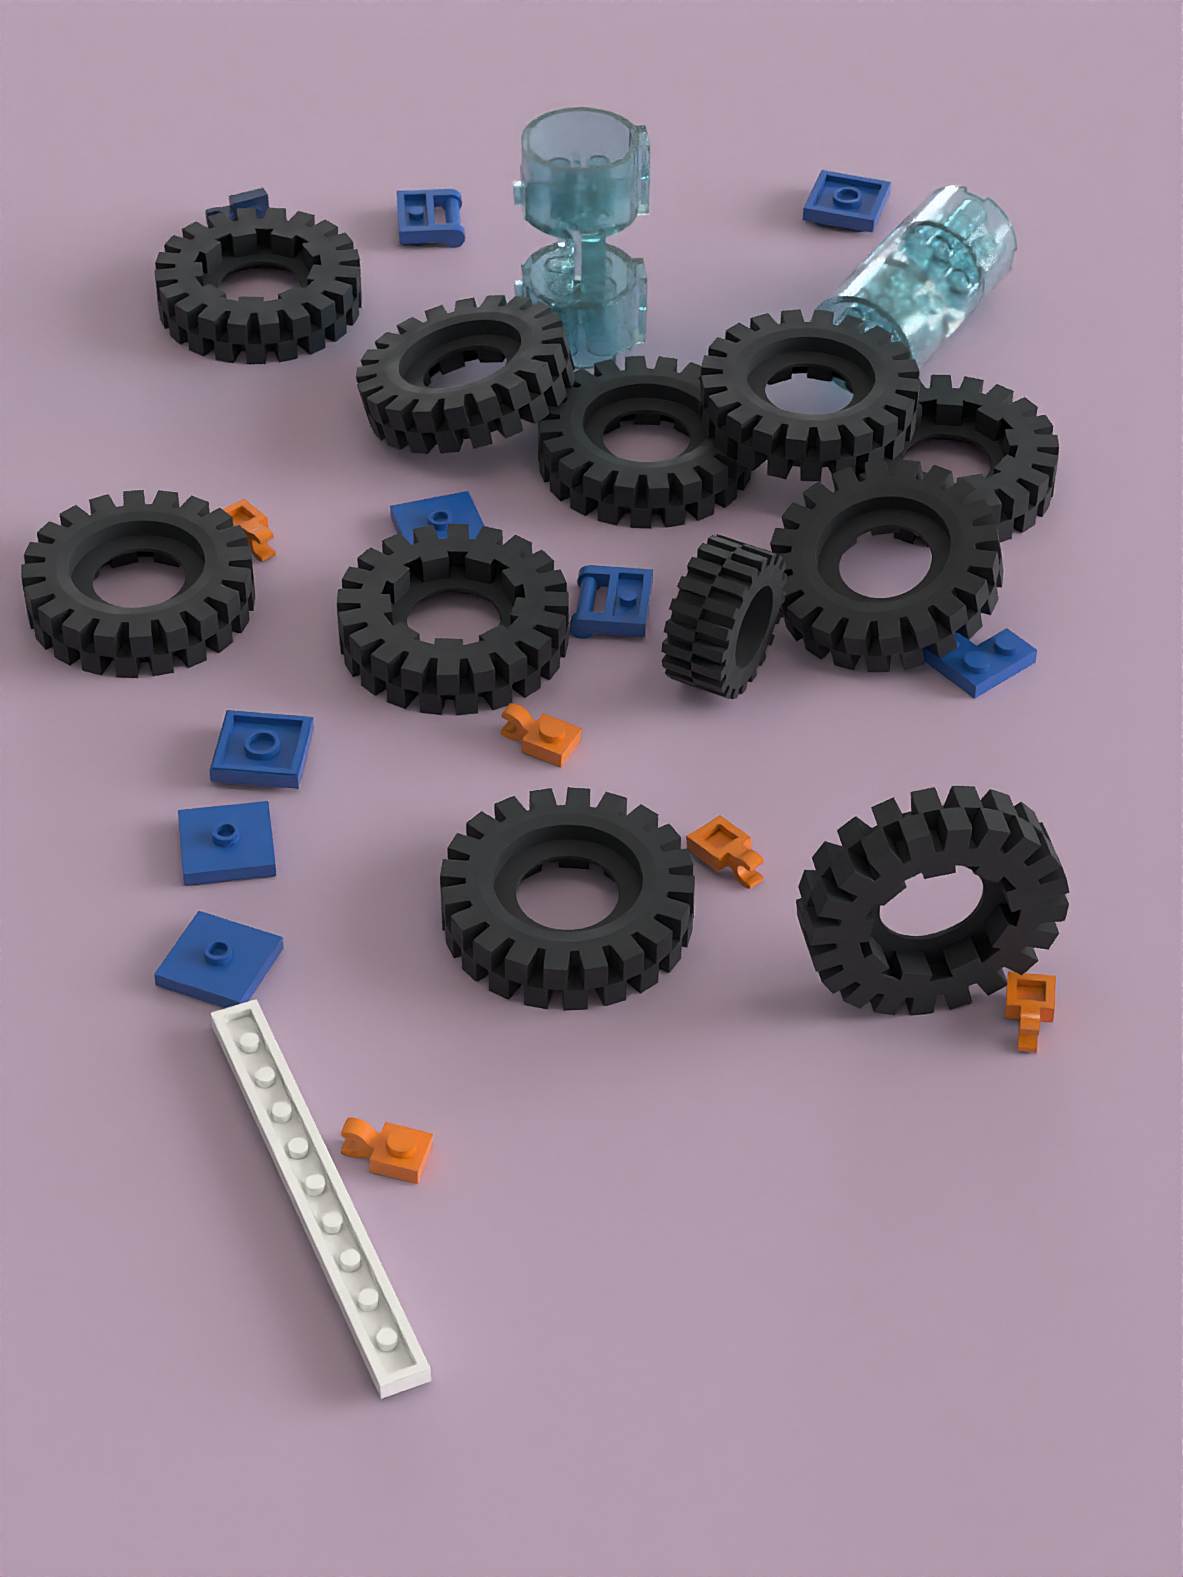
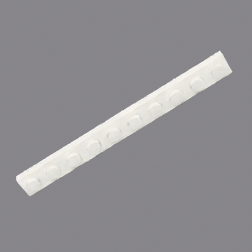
[210,999,431,1399]

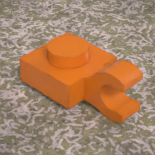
[222,499,276,562]
[501,703,582,767]
[686,815,764,889]
[1005,971,1056,1053]
[341,1117,433,1184]

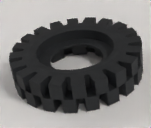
[154,207,362,364]
[356,295,575,454]
[700,309,920,482]
[538,356,753,529]
[855,375,1059,547]
[770,459,1004,672]
[21,490,256,678]
[337,524,569,716]
[796,785,1070,1016]
[440,787,695,1011]

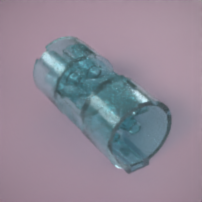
[513,107,651,369]
[810,186,1017,394]

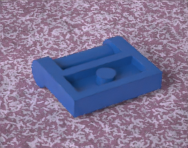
[396,189,465,248]
[569,565,653,639]

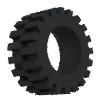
[661,534,787,699]

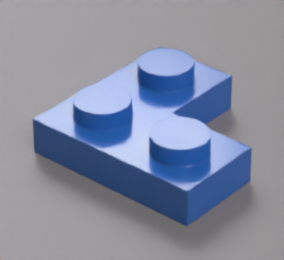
[922,628,1037,699]

